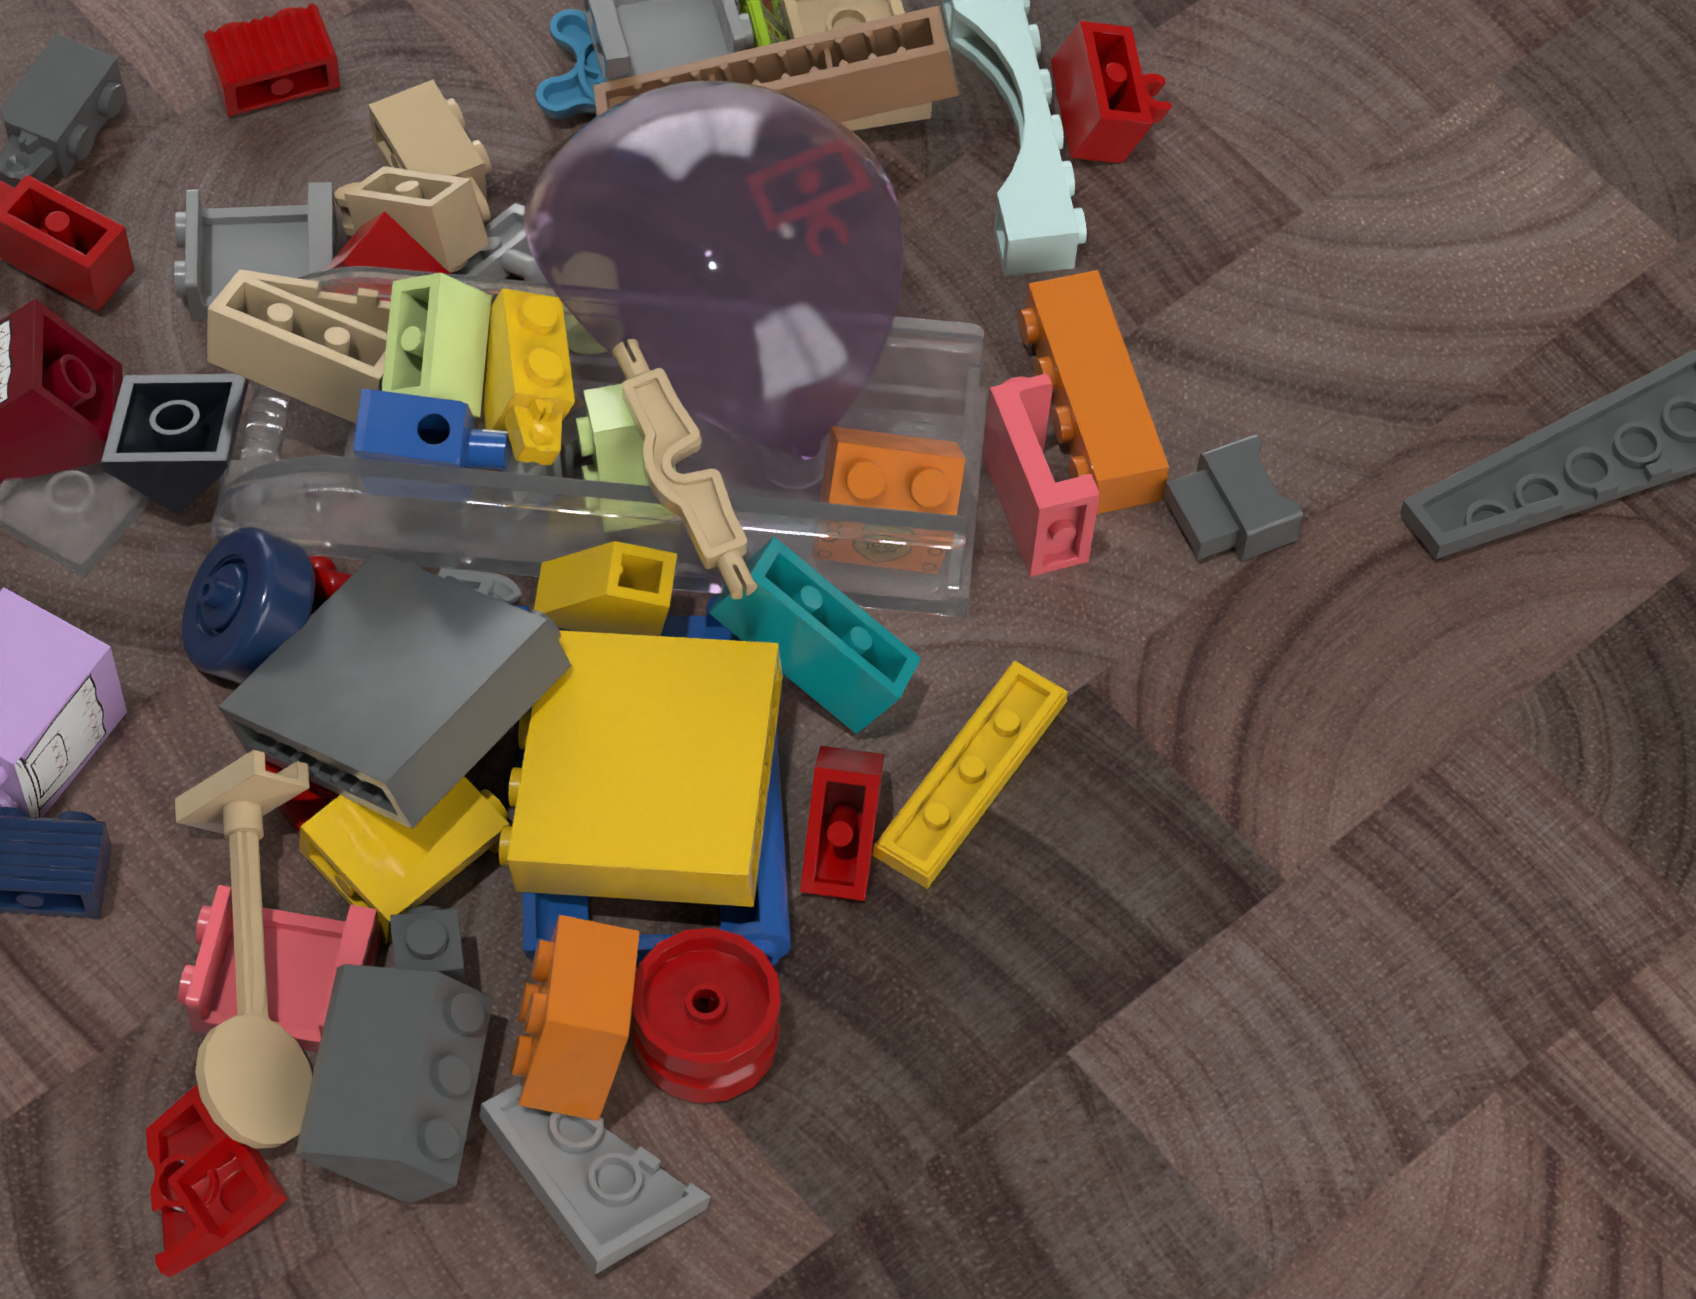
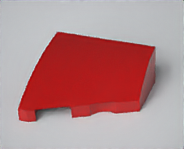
[146,1085,288,1277]

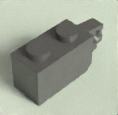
[0,34,126,188]

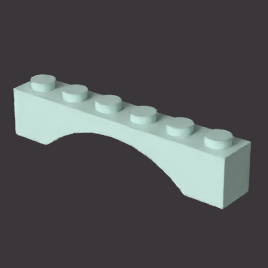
[941,0,1086,276]

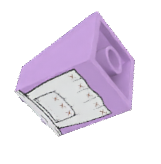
[0,587,127,818]

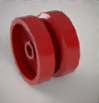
[632,928,781,1103]

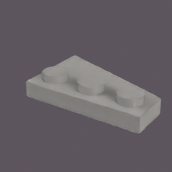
[479,1082,711,1275]

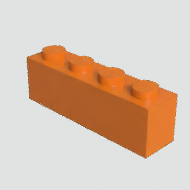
[1018,270,1169,514]

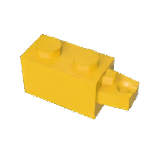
[482,288,575,465]

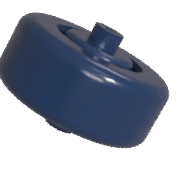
[182,527,315,685]

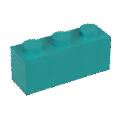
[709,536,922,734]

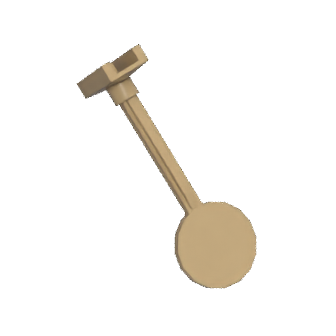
[175,750,313,1149]

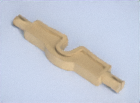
[612,339,758,599]

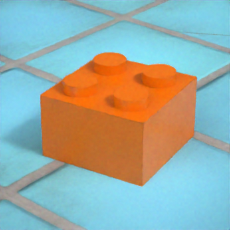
[510,915,640,1121]

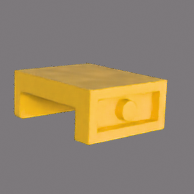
[299,776,510,945]

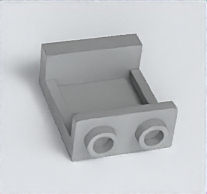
[582,0,754,83]
[174,182,337,321]

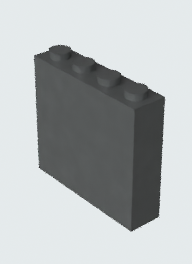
[218,552,571,829]

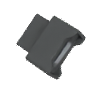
[1163,434,1303,561]

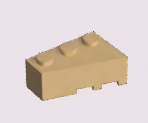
[207,269,391,424]

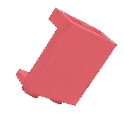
[982,374,1100,577]
[178,885,381,1053]

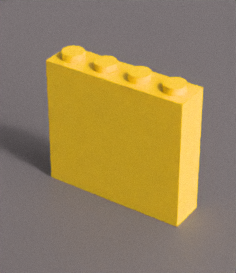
[499,630,783,907]

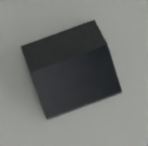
[101,374,249,515]

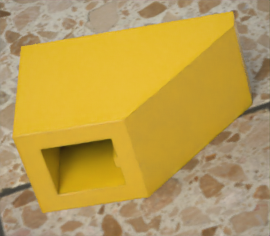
[533,541,677,636]

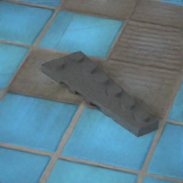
[1400,349,1696,559]

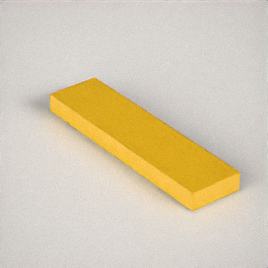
[873,660,1068,889]

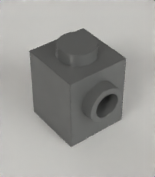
[390,906,466,985]

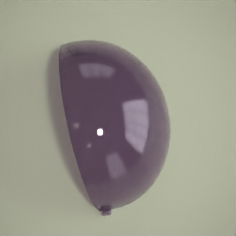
[523,80,903,460]

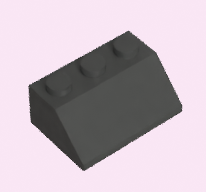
[295,964,494,1204]

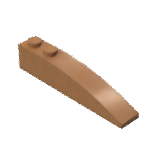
[593,6,959,139]

